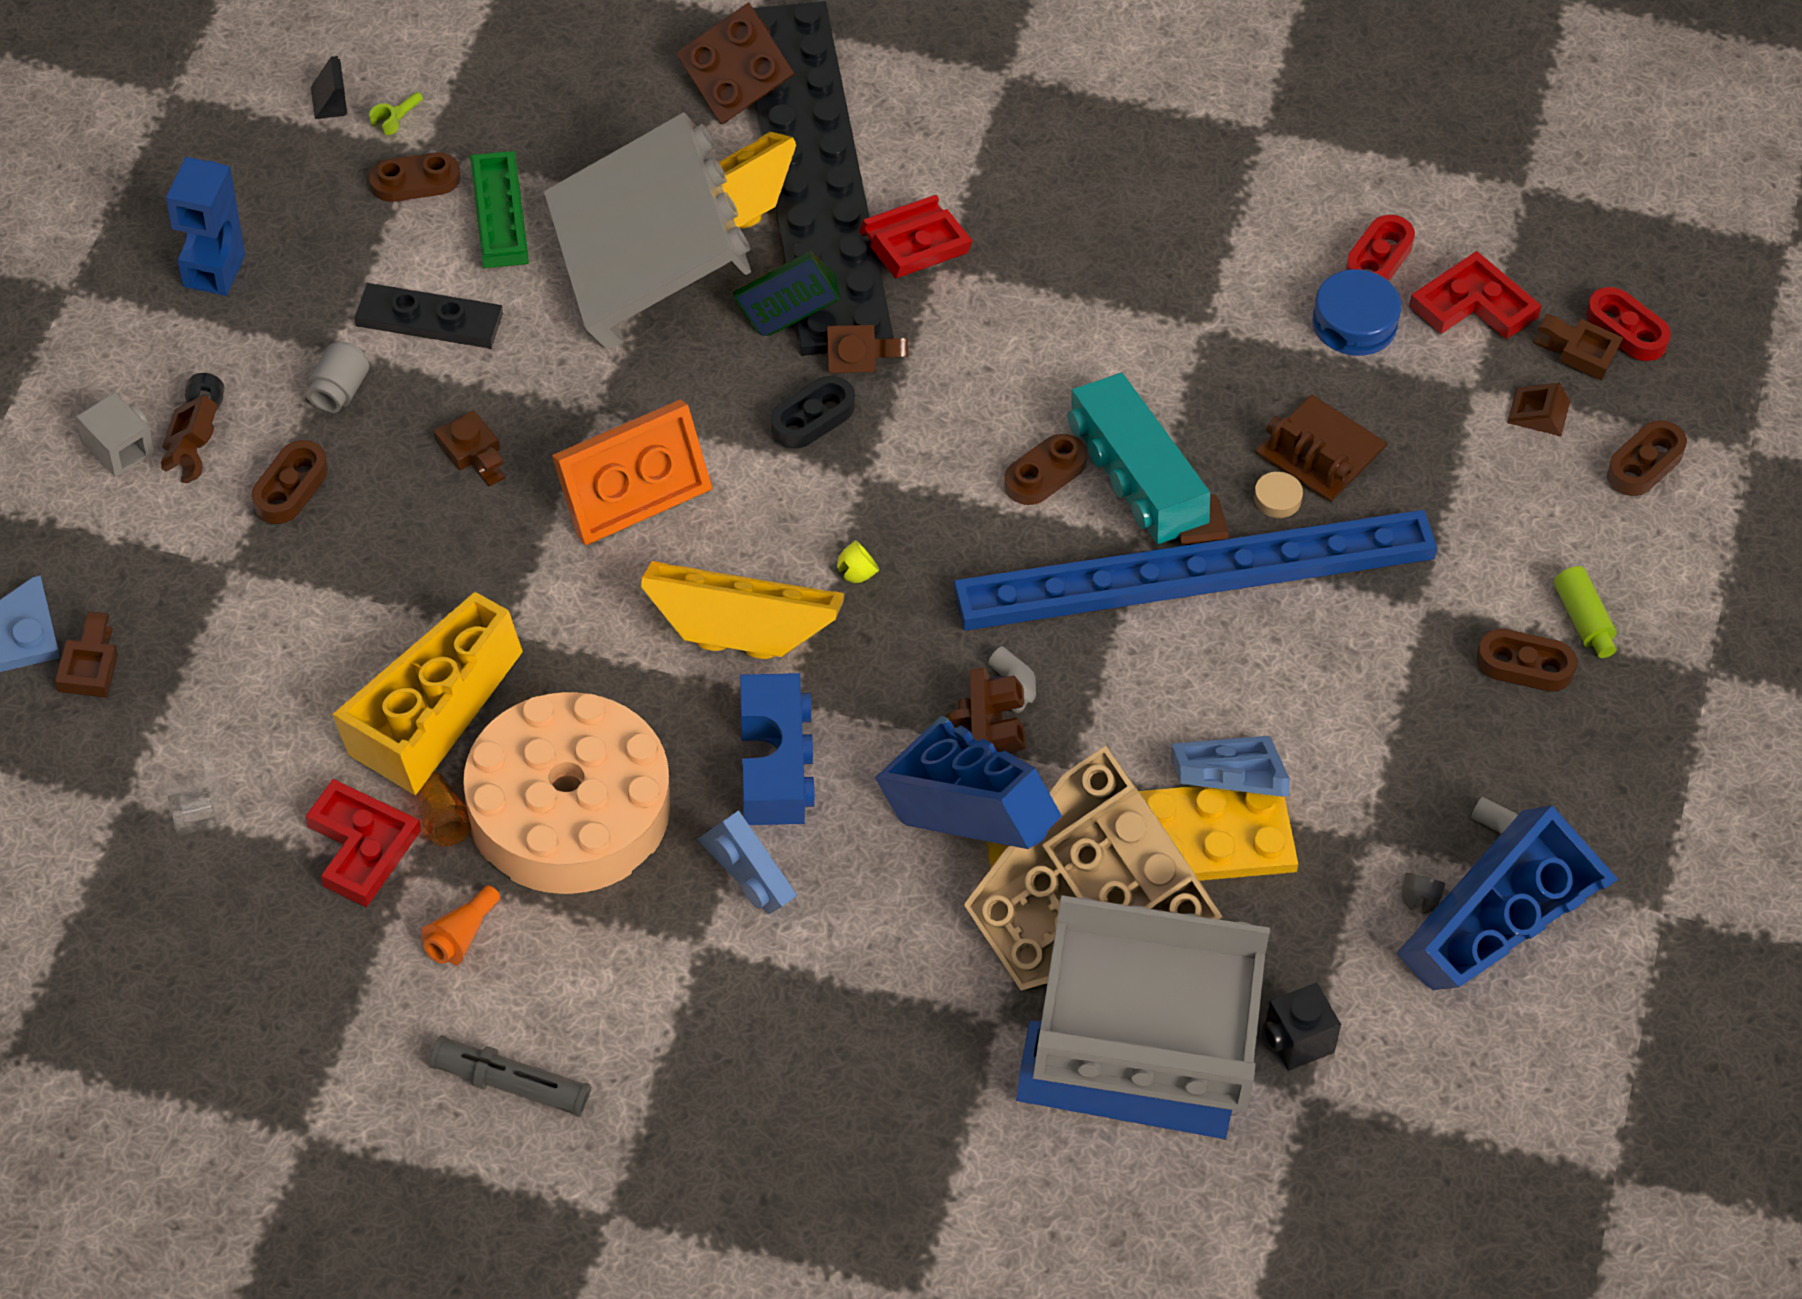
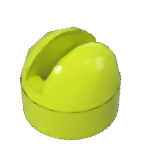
[837,540,879,583]

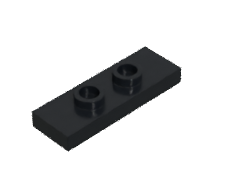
[355,283,503,349]

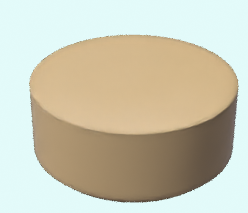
[1254,472,1303,518]

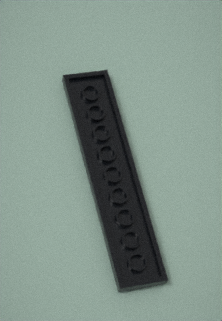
[753,1,894,356]

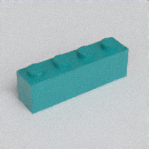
[1067,372,1210,545]

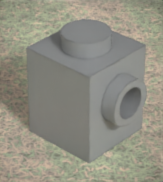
[76,392,155,477]

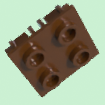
[676,2,795,125]
[1255,394,1388,503]

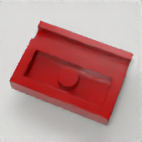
[859,194,973,279]

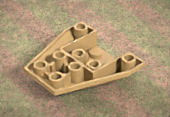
[964,745,1223,991]

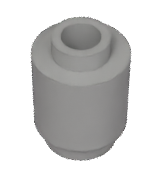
[306,342,369,413]

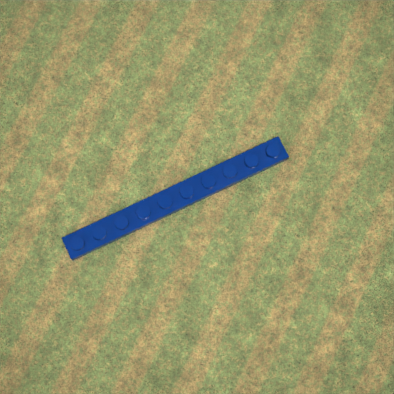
[954,510,1437,631]

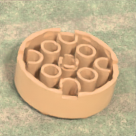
[464,692,670,894]

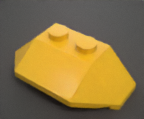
[718,132,796,229]
[641,561,845,659]

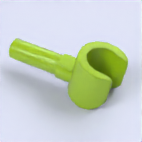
[369,92,423,136]

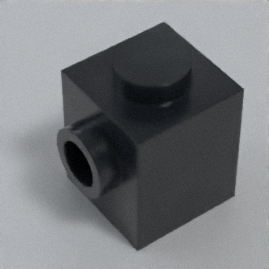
[1263,982,1342,1071]

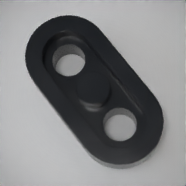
[771,376,855,448]

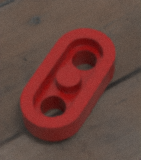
[1346,215,1415,281]
[1586,287,1671,361]

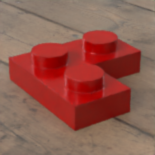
[1409,251,1542,340]
[305,779,421,908]

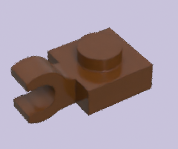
[1533,314,1623,381]
[827,325,909,373]
[161,394,218,483]
[433,410,505,487]
[55,611,118,698]

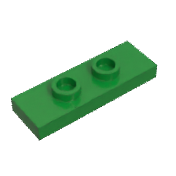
[470,151,529,269]

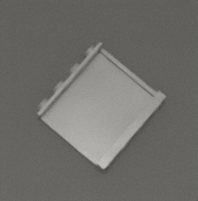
[544,112,751,348]
[1033,895,1270,1112]

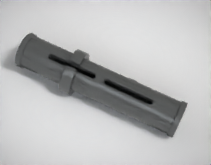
[430,1035,591,1117]

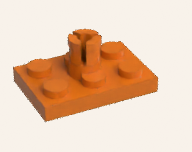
[552,399,713,546]

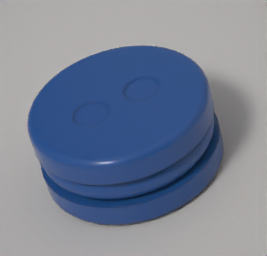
[1312,269,1401,356]

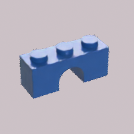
[166,157,245,296]
[740,673,815,825]

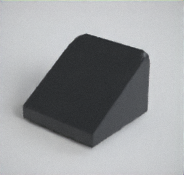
[311,56,347,119]

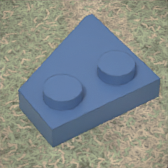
[0,576,60,672]
[1171,736,1289,797]
[697,810,798,914]

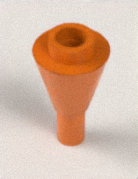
[421,885,501,966]

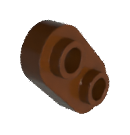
[369,152,460,202]
[1607,420,1687,496]
[1004,434,1087,505]
[252,440,328,524]
[1477,629,1577,691]

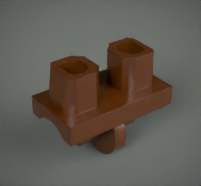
[945,667,1026,754]

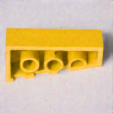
[332,592,523,796]

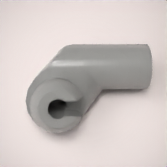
[988,646,1036,713]
[1471,796,1518,834]

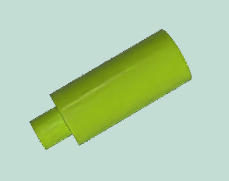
[1553,566,1617,658]

